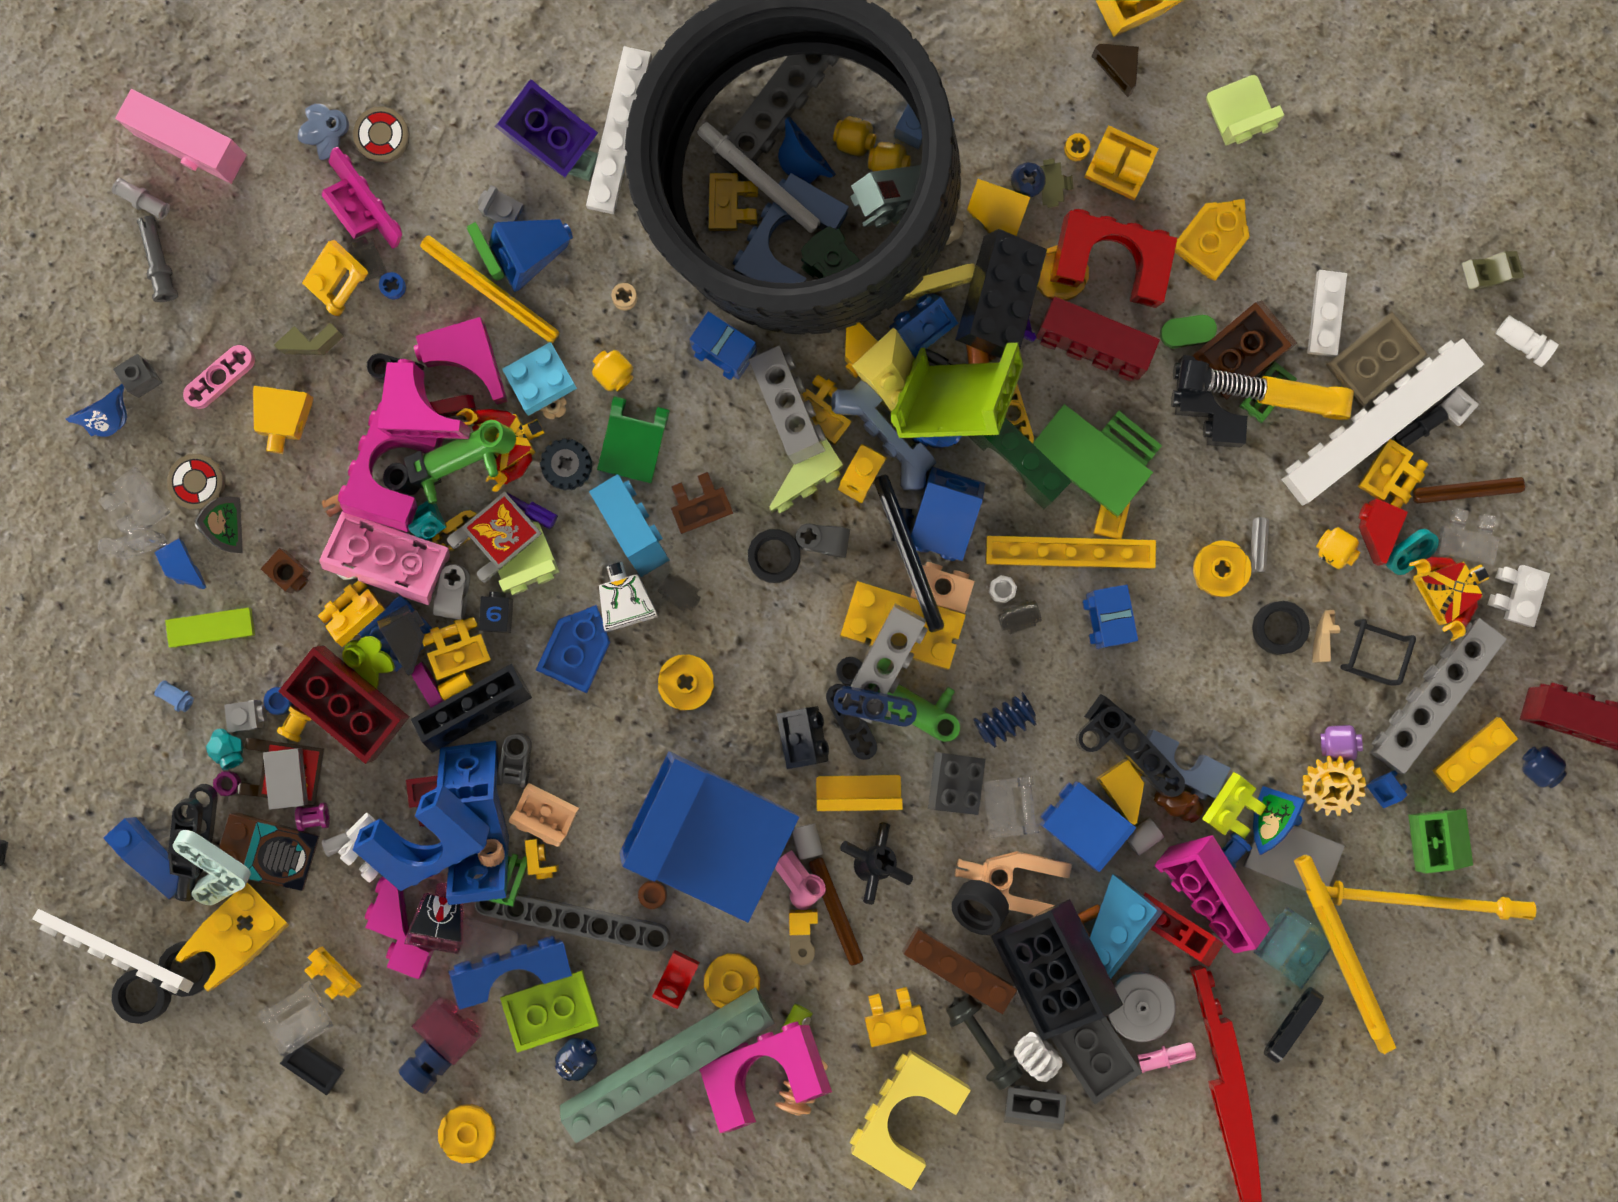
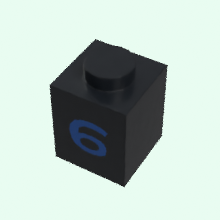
[479,592,513,633]

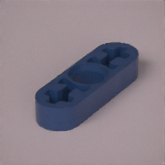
[834,686,917,727]

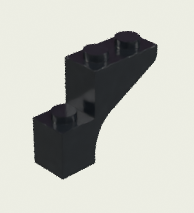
[1171,355,1248,448]

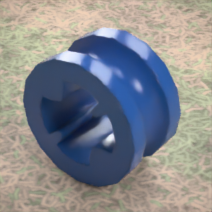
[379,272,406,300]

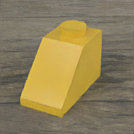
[845,322,878,378]
[1096,759,1144,825]

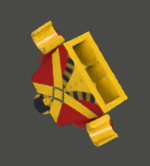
[456,408,545,492]
[1409,557,1489,641]

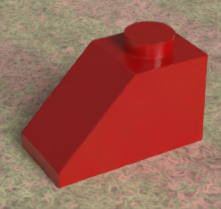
[1358,498,1408,566]

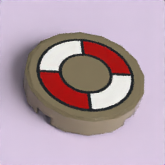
[353,106,410,163]
[167,454,225,510]

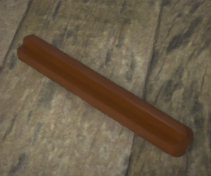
[1412,477,1525,504]
[809,857,864,966]

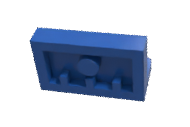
[889,293,958,357]

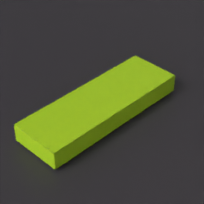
[165,607,255,648]

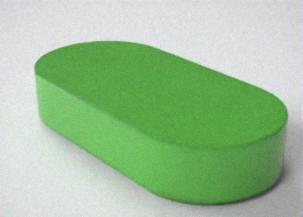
[1160,315,1217,348]

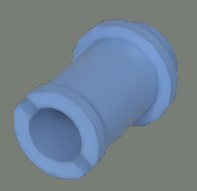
[154,680,194,712]

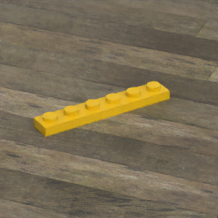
[985,536,1156,569]

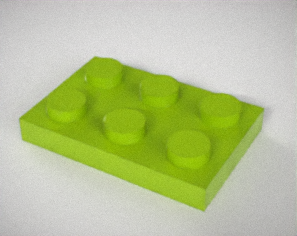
[500,970,600,1053]

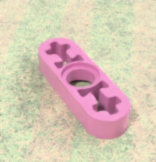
[183,345,255,409]

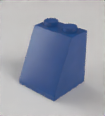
[911,467,985,561]
[1039,781,1136,872]

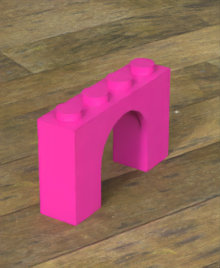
[338,402,445,532]
[699,1022,832,1133]

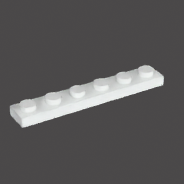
[586,46,651,214]
[33,909,194,994]

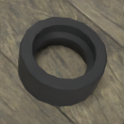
[748,529,801,583]
[1252,601,1310,655]
[951,880,1009,935]
[158,941,216,997]
[111,969,172,1024]

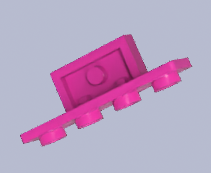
[321,147,402,249]

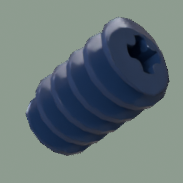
[973,692,1037,748]

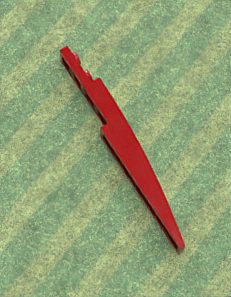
[1189,965,1262,1202]

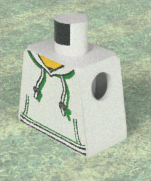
[599,562,658,632]

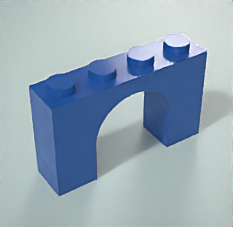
[352,785,490,891]

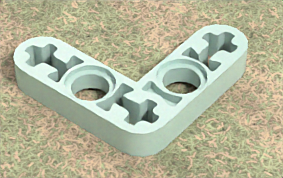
[173,830,251,905]

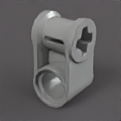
[433,565,470,620]

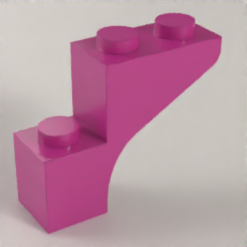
[365,876,434,980]

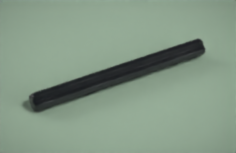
[874,474,944,632]

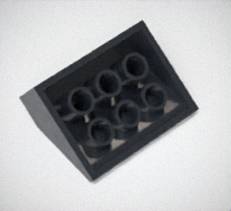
[991,899,1123,1041]

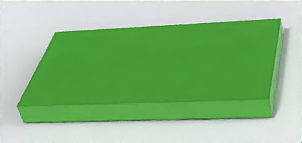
[1033,404,1153,517]

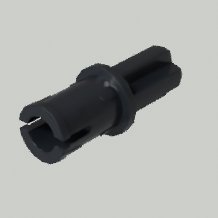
[1394,405,1449,448]

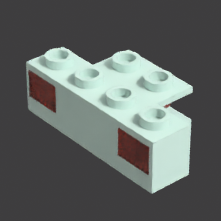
[850,165,921,228]

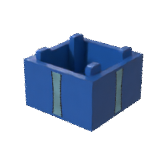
[689,311,757,380]
[1082,584,1138,649]

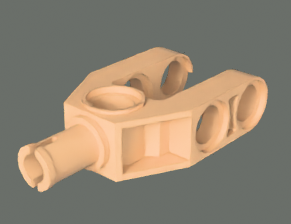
[955,851,1072,915]

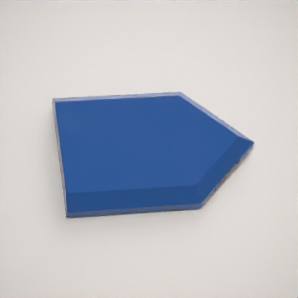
[536,605,610,693]

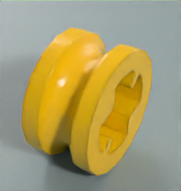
[1064,133,1091,161]

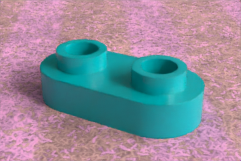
[1386,529,1439,575]

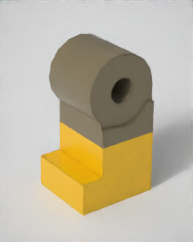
[789,909,818,965]

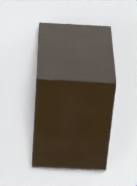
[1091,44,1139,97]

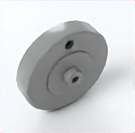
[1108,971,1176,1042]

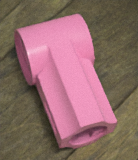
[775,850,826,910]

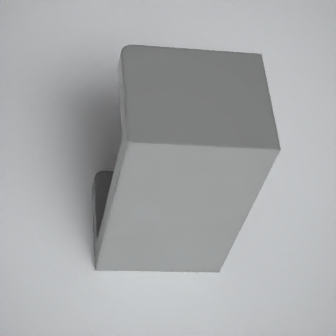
[263,748,308,810]

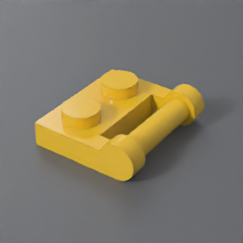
[302,240,368,316]

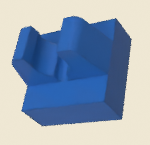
[1366,771,1407,808]

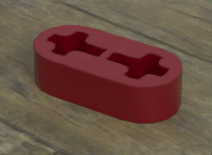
[430,395,476,418]

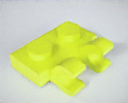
[1202,772,1267,839]

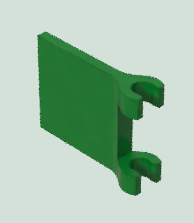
[597,396,670,484]

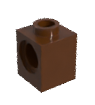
[261,548,311,593]

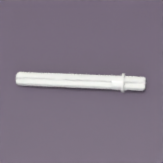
[697,122,820,233]

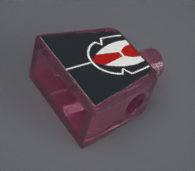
[404,883,464,955]

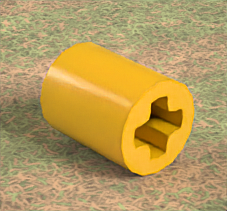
[437,670,474,700]

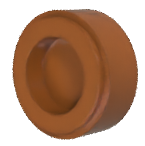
[638,880,667,909]

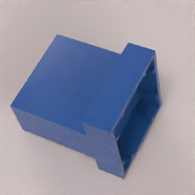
[619,751,799,923]

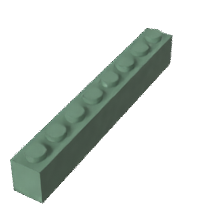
[560,987,775,1143]

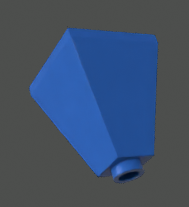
[489,219,573,292]

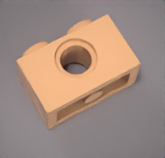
[910,562,975,614]

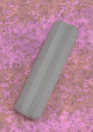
[1250,517,1269,573]

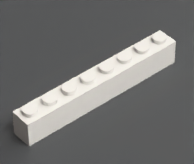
[1281,339,1484,506]

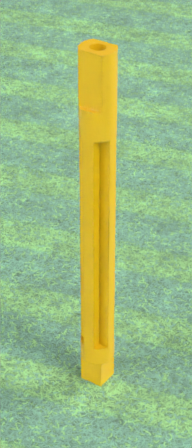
[1294,855,1396,1055]

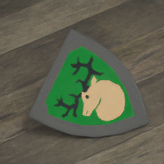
[195,496,243,553]

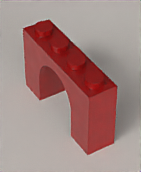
[1050,209,1178,308]

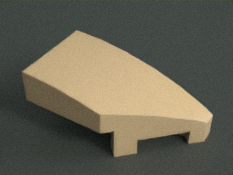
[1312,610,1340,663]

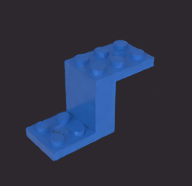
[437,741,509,905]

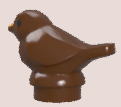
[1154,790,1204,823]

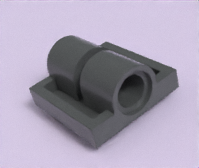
[928,752,986,815]

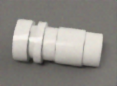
[1496,315,1559,367]

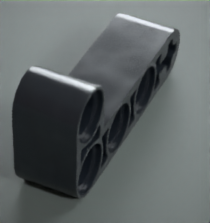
[1076,707,1185,797]

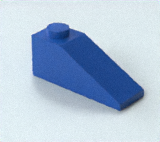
[103,817,178,899]

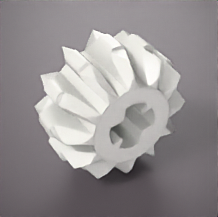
[1014,1032,1063,1082]

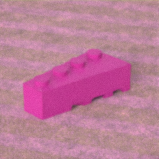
[1154,835,1270,954]

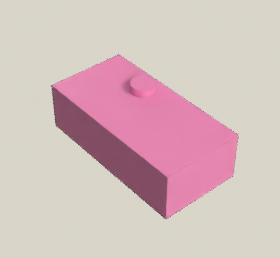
[115,89,247,184]

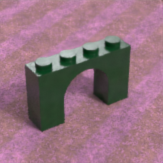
[968,417,1072,509]

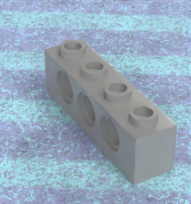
[749,345,826,465]
[843,603,928,724]

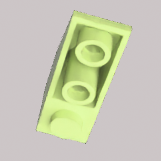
[770,439,843,513]

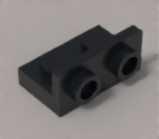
[776,706,829,769]

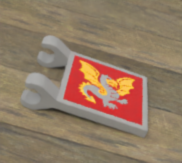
[447,491,542,583]

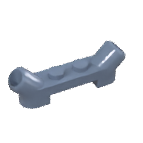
[831,381,936,490]

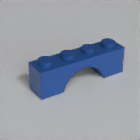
[448,936,572,1010]

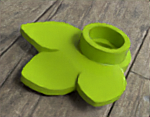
[342,636,395,688]

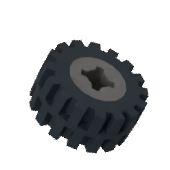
[540,438,592,491]

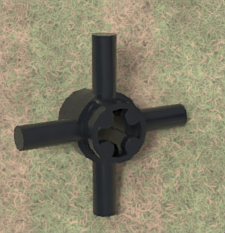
[840,822,913,905]

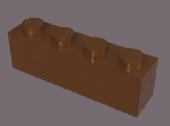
[902,927,1017,1015]

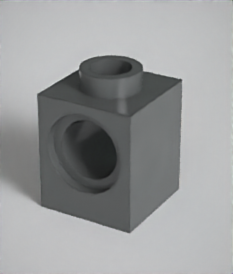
[113,354,162,398]

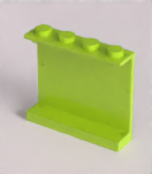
[891,343,1023,438]

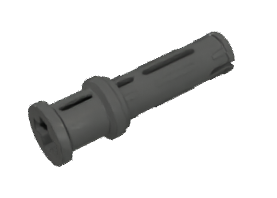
[137,216,178,302]

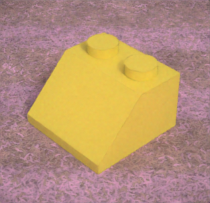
[852,328,915,412]

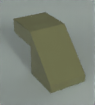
[1462,251,1525,290]
[274,323,344,355]

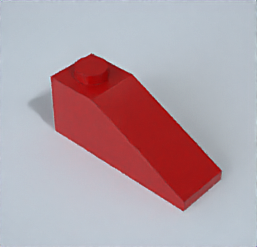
[1144,892,1224,967]

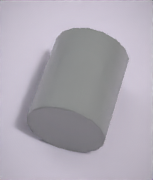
[1126,818,1164,856]
[792,823,823,860]

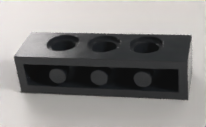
[411,664,532,753]

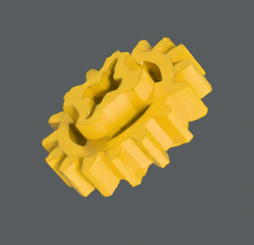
[1302,756,1366,816]

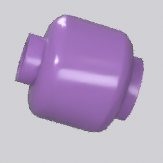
[1321,725,1363,762]

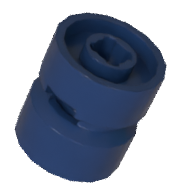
[398,1038,453,1094]

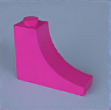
[414,317,508,405]
[378,359,471,439]

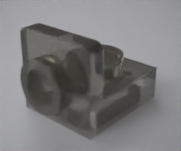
[347,236,387,283]

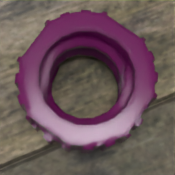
[213,771,241,796]

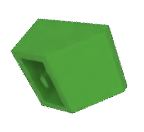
[1408,808,1473,873]

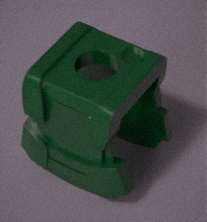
[801,226,861,279]

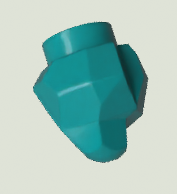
[206,729,244,770]

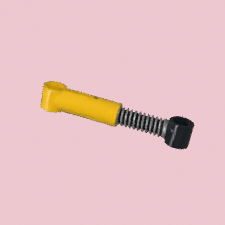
[1177,360,1354,420]

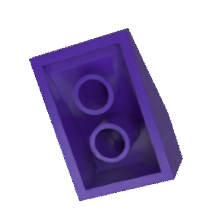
[494,79,598,178]

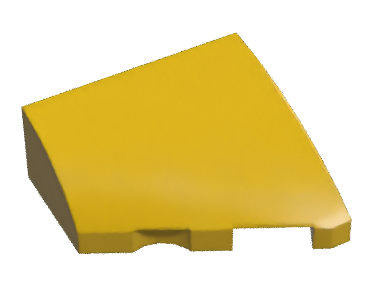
[967,179,1030,236]

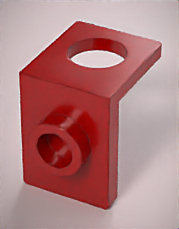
[652,950,700,1009]

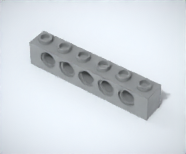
[1369,618,1507,774]

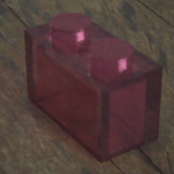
[411,997,482,1066]

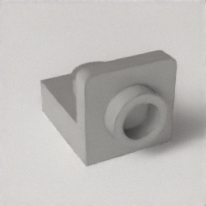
[478,185,525,223]
[224,700,267,733]

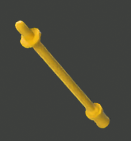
[1326,880,1536,920]

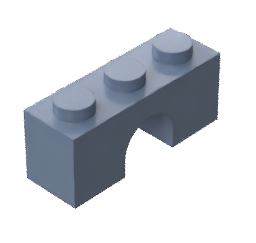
[1143,730,1231,801]

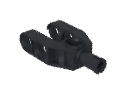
[168,784,218,902]

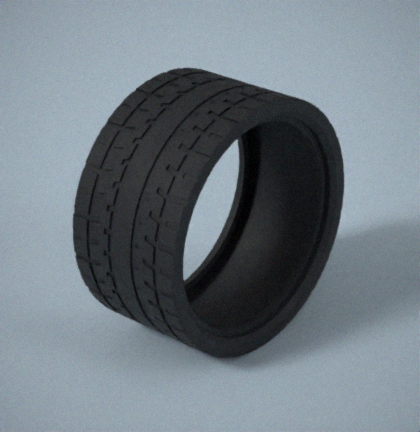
[625,0,961,335]

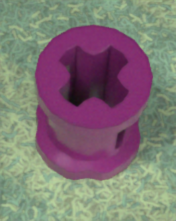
[295,803,330,831]

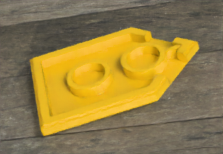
[1175,199,1250,281]

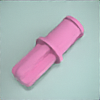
[1137,1043,1196,1073]

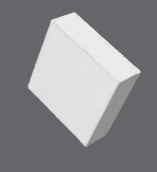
[1440,386,1479,426]

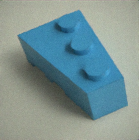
[589,474,670,577]
[1090,874,1164,979]

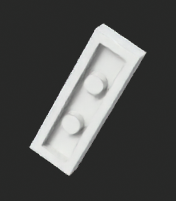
[1307,270,1347,357]

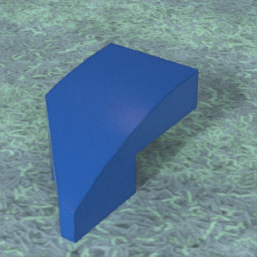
[154,539,206,589]

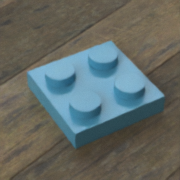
[502,342,577,416]

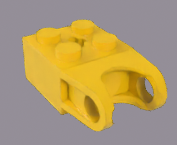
[1096,0,1184,37]
[176,883,289,992]

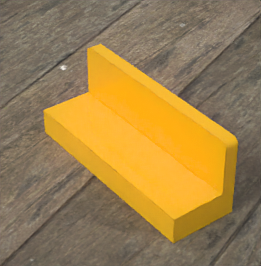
[816,775,903,811]

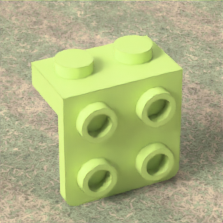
[1206,75,1284,145]
[498,522,559,595]

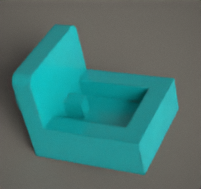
[408,500,447,540]

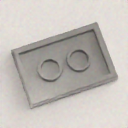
[1243,826,1345,891]

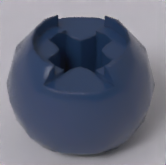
[1011,162,1046,197]

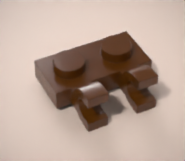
[671,472,734,534]

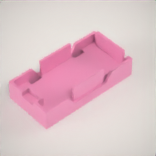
[319,511,450,605]

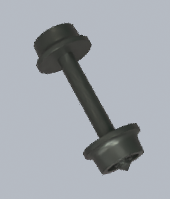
[946,994,1023,1090]

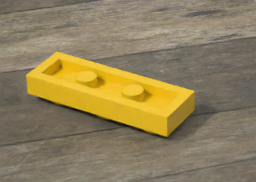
[1432,717,1518,793]

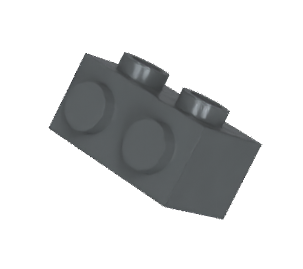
[1004,1085,1066,1130]

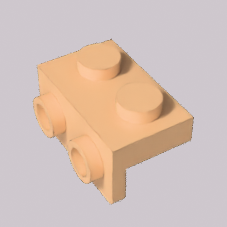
[508,783,579,847]

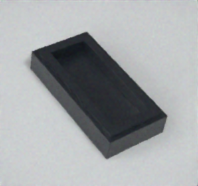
[280,1038,345,1096]

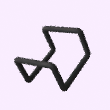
[1340,619,1416,686]

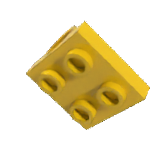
[1084,125,1159,201]

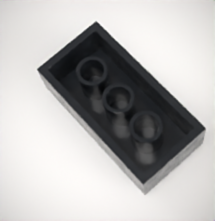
[955,229,1047,358]

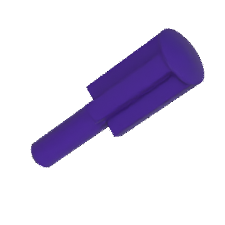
[507,492,558,530]

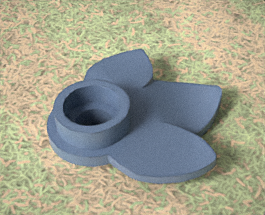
[297,104,349,160]

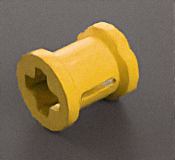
[277,706,312,742]

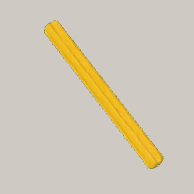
[420,235,560,343]

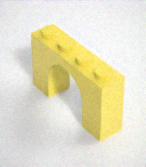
[850,1050,971,1190]

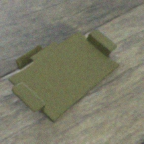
[1040,158,1074,208]

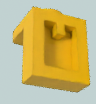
[525,838,559,879]

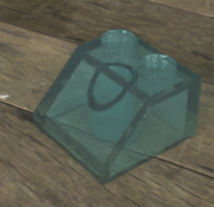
[1253,907,1331,989]

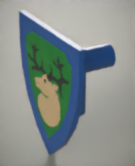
[1253,786,1305,855]

